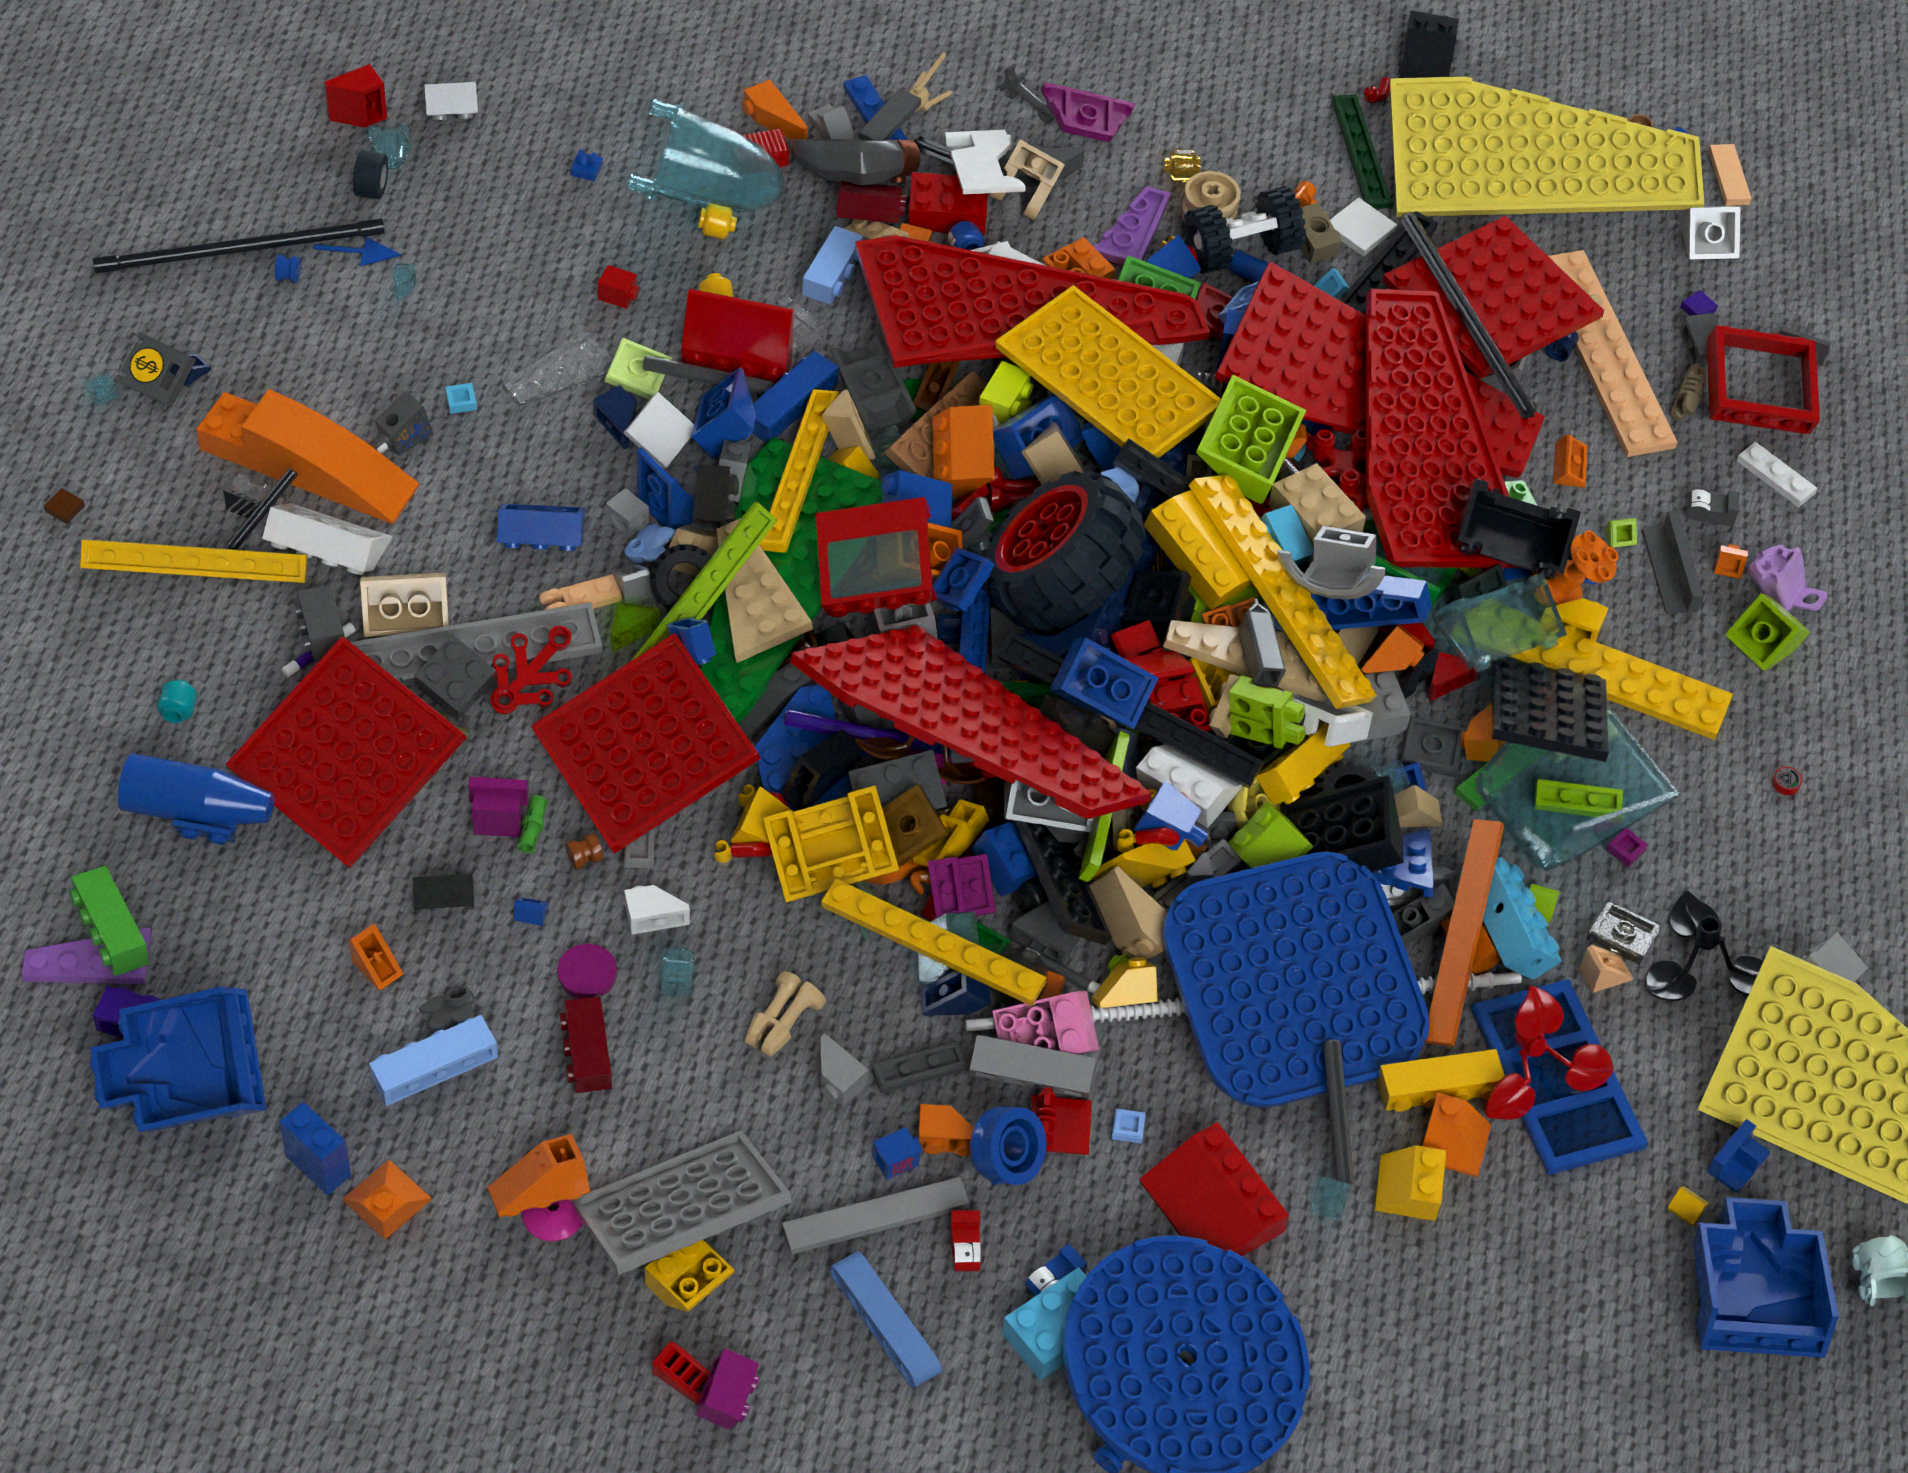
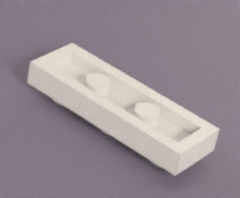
[1737,442,1817,508]

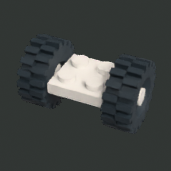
[1183,186,1306,274]

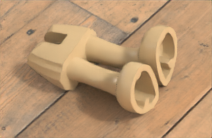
[744,971,826,1057]

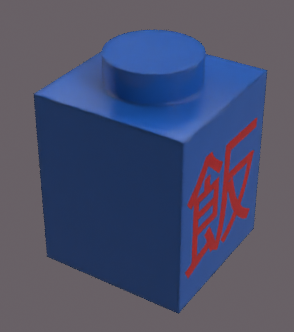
[872,1127,922,1180]

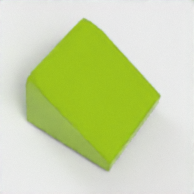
[1529,884,1560,923]

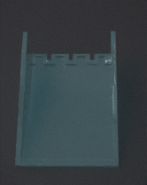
[1474,709,1680,871]

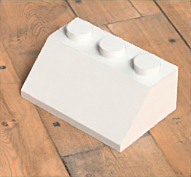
[1136,745,1242,828]

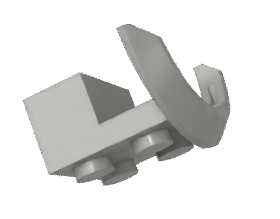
[1277,526,1386,600]

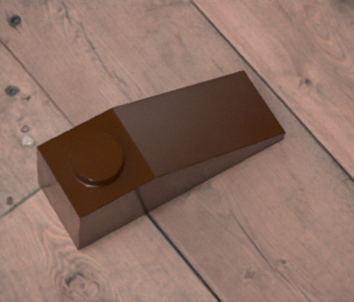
[913,361,960,413]

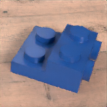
[933,547,995,612]

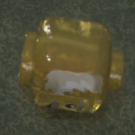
[1164,148,1201,182]

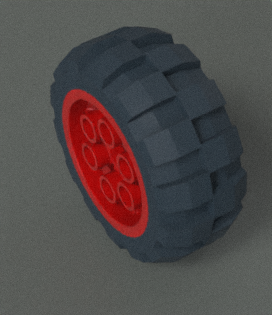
[982,470,1145,633]

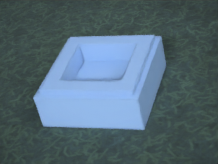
[1111,1108,1146,1144]

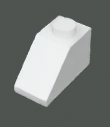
[624,885,690,935]

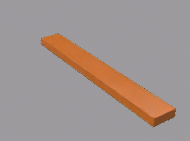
[1425,819,1504,1047]

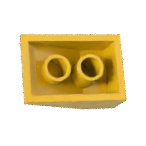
[1092,840,1196,889]

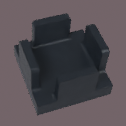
[1123,570,1196,637]

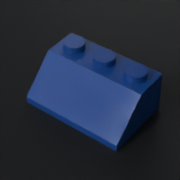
[497,503,586,551]

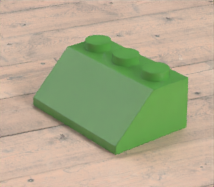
[1118,255,1201,299]

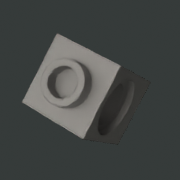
[606,488,649,538]

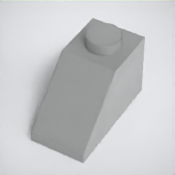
[820,1033,869,1107]

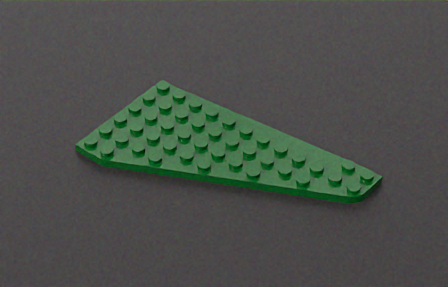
[700,437,882,724]

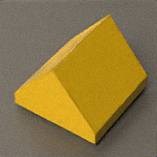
[1667,1186,1710,1226]

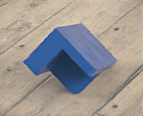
[1707,1119,1770,1193]

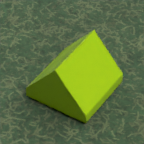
[1604,518,1637,548]

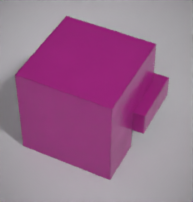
[468,776,529,837]

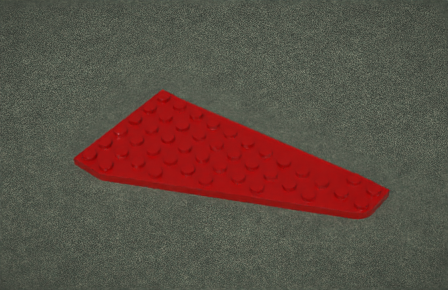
[855,235,1210,368]

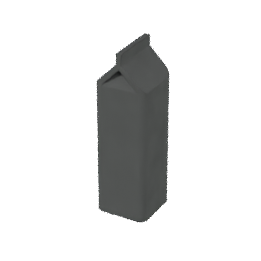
[1238,599,1286,687]

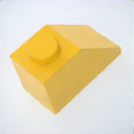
[1543,598,1609,642]
[1092,957,1158,1008]

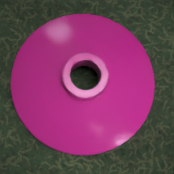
[522,1199,583,1241]

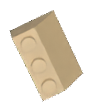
[360,573,449,637]

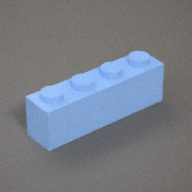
[369,1015,498,1106]

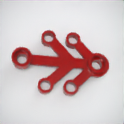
[490,626,572,714]

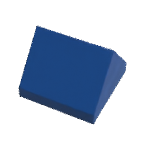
[514,897,549,926]

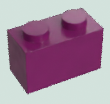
[695,1348,759,1429]

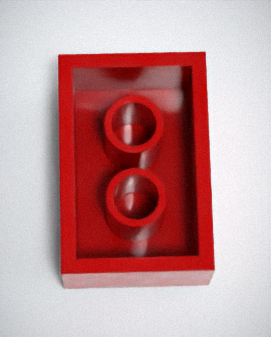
[908,172,988,236]

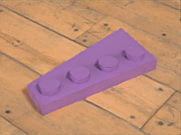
[1093,186,1171,266]
[22,927,152,984]

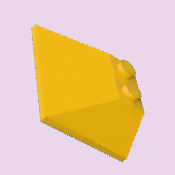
[763,785,899,903]

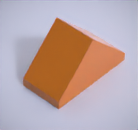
[349,924,404,991]

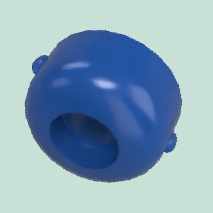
[970,1106,1046,1185]

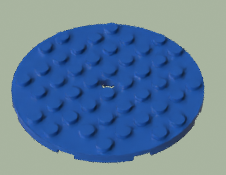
[1062,1236,1310,1473]

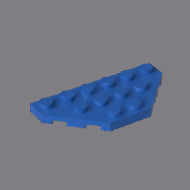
[755,684,852,812]

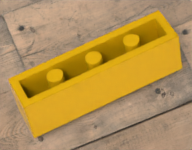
[1256,721,1351,805]
[1376,1049,1505,1112]

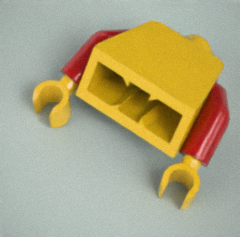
[714,784,794,863]

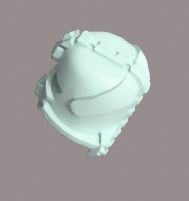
[1852,1235,1908,1306]

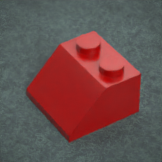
[1122,648,1195,683]

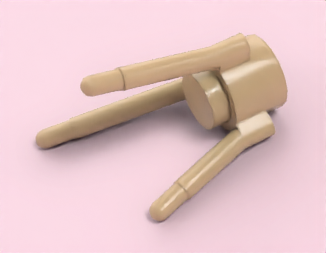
[909,53,952,112]

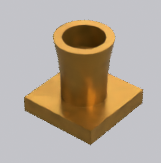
[882,784,949,866]

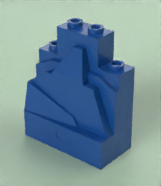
[89,987,267,1132]
[1693,1197,1839,1358]

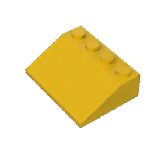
[1144,490,1253,611]

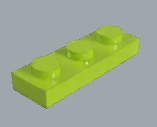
[1534,779,1623,820]

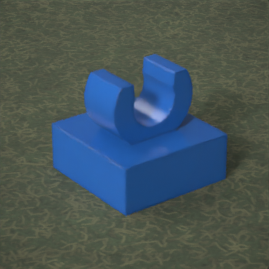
[570,149,603,181]

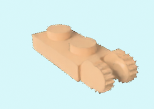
[539,574,622,610]

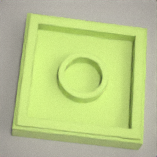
[604,338,672,400]

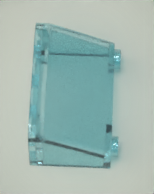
[1431,573,1567,672]

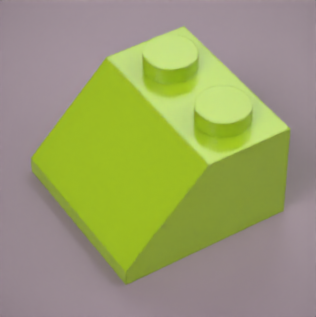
[1725,593,1811,671]
[1228,801,1313,868]

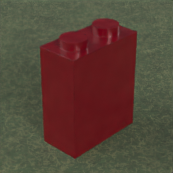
[836,181,907,223]

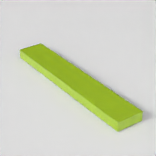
[1079,731,1130,882]

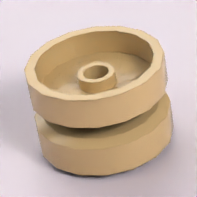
[1181,171,1241,221]

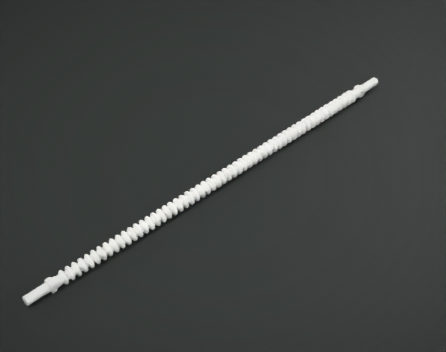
[965,972,1522,1032]

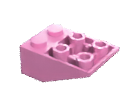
[992,991,1099,1055]

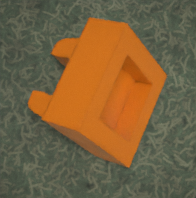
[1714,544,1748,579]

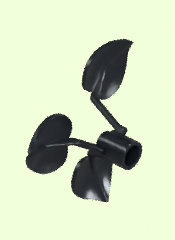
[1646,890,1764,1001]

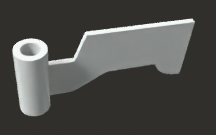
[943,130,1025,194]

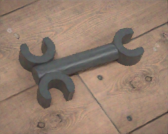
[999,64,1054,124]

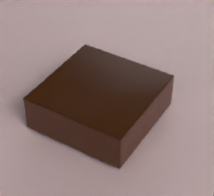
[44,488,85,524]

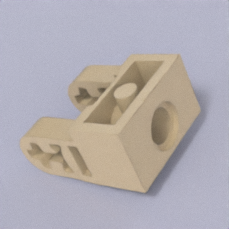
[990,139,1065,220]

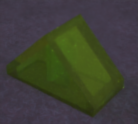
[610,602,660,653]

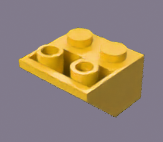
[645,1240,735,1312]

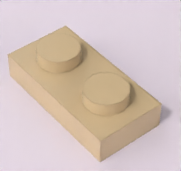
[1209,674,1240,738]

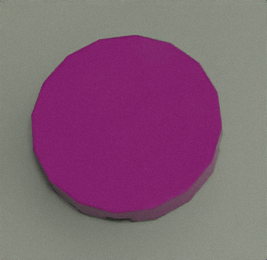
[557,944,617,999]

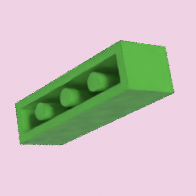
[69,866,149,976]

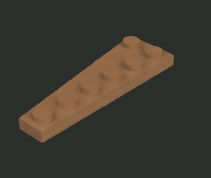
[884,370,987,479]

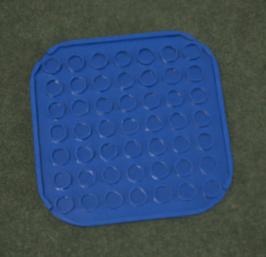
[1162,852,1429,1108]

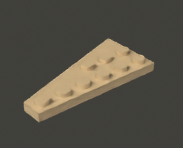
[1163,620,1327,703]

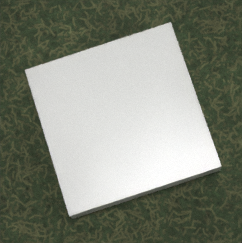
[1330,197,1397,257]
[624,392,694,469]

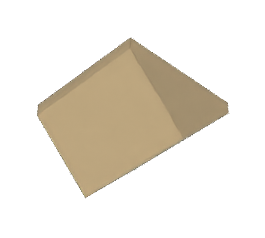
[822,389,876,460]
[1022,422,1085,485]

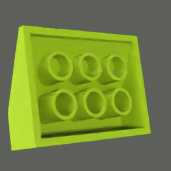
[1196,375,1306,505]

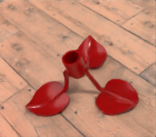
[1484,986,1614,1120]

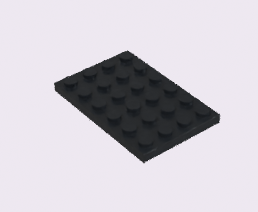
[1492,657,1609,762]

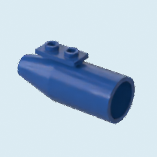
[118,753,274,845]

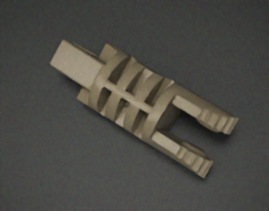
[1671,363,1708,421]

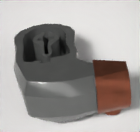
[790,139,921,185]

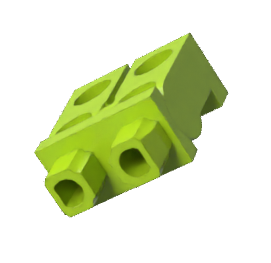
[1229,675,1306,749]

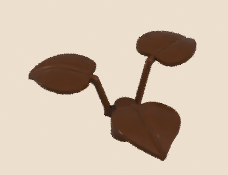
[855,735,986,784]

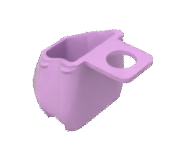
[1749,545,1828,611]

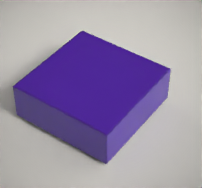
[1680,290,1718,316]

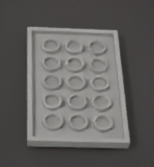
[572,1130,792,1275]

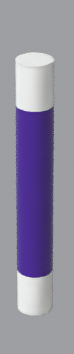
[282,622,355,677]

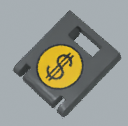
[115,332,196,407]

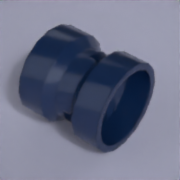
[1545,331,1579,362]

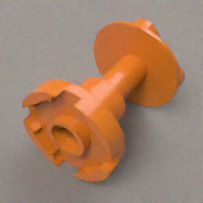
[1532,530,1619,607]

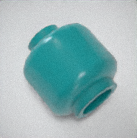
[157,679,198,723]

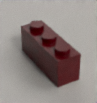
[559,996,612,1093]

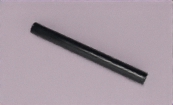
[224,468,298,550]

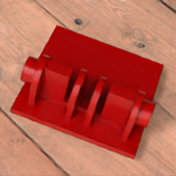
[1030,1087,1092,1155]

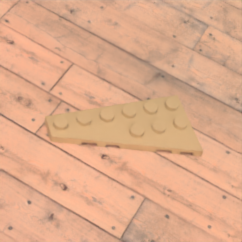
[716,518,813,663]

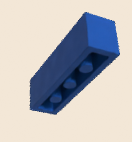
[752,351,839,443]

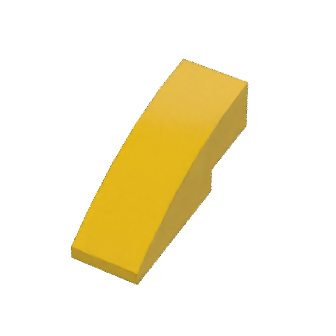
[913,799,990,867]

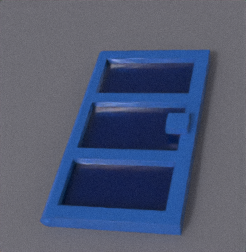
[1470,979,1649,1175]

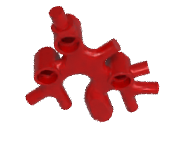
[1305,429,1370,513]

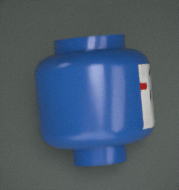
[948,221,985,250]

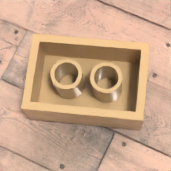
[1269,463,1366,548]

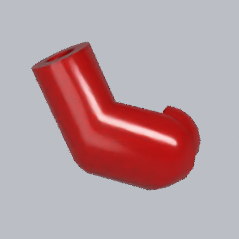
[1363,77,1390,103]

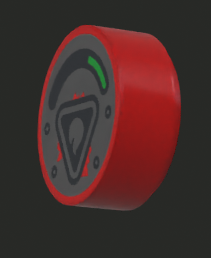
[1772,766,1803,795]

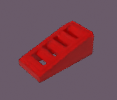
[652,1341,710,1405]

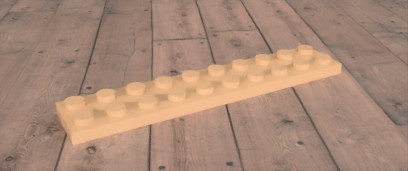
[1548,250,1678,457]

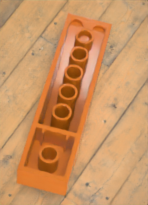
[196,389,419,524]

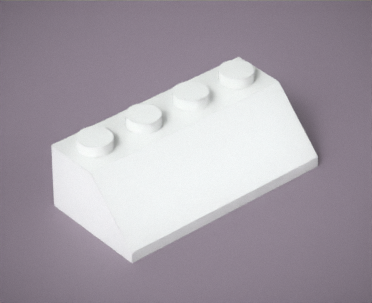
[262,503,392,575]

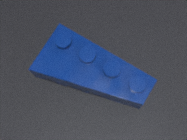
[1310,575,1432,630]

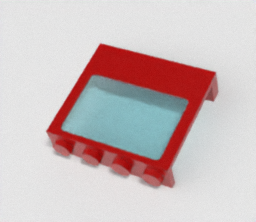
[816,497,937,617]

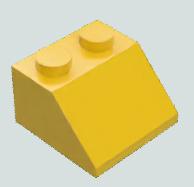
[1374,1145,1446,1221]

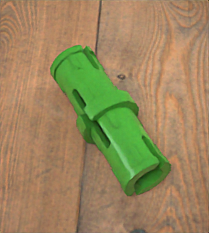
[517,795,548,853]

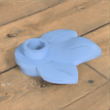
[625,523,676,563]

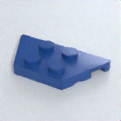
[1373,829,1434,898]

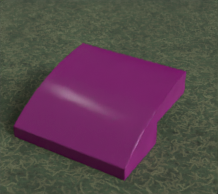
[928,854,996,920]

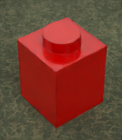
[597,265,640,309]

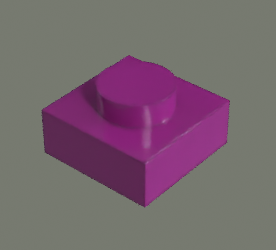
[1606,828,1649,867]

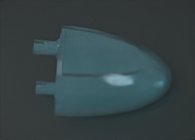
[626,98,784,212]

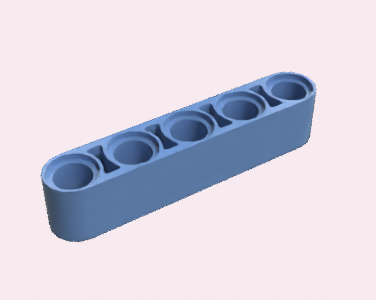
[830,1251,942,1389]

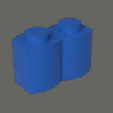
[667,618,716,665]

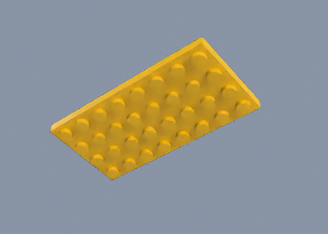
[996,285,1221,458]

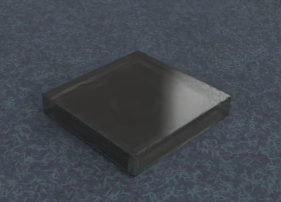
[1586,901,1661,965]

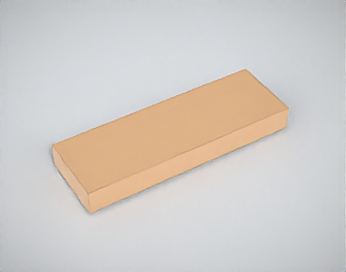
[1708,144,1752,206]

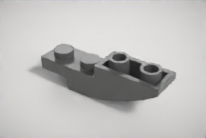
[998,146,1085,188]

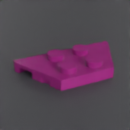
[1041,81,1135,142]

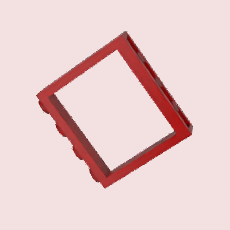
[1706,325,1820,434]

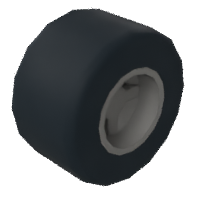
[353,150,388,199]

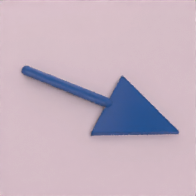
[313,237,402,266]

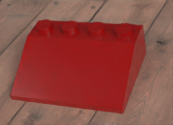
[681,288,794,384]
[1139,1122,1289,1256]

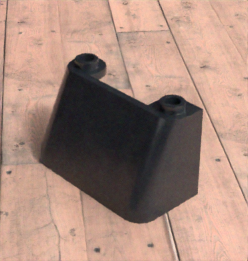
[1455,478,1581,580]

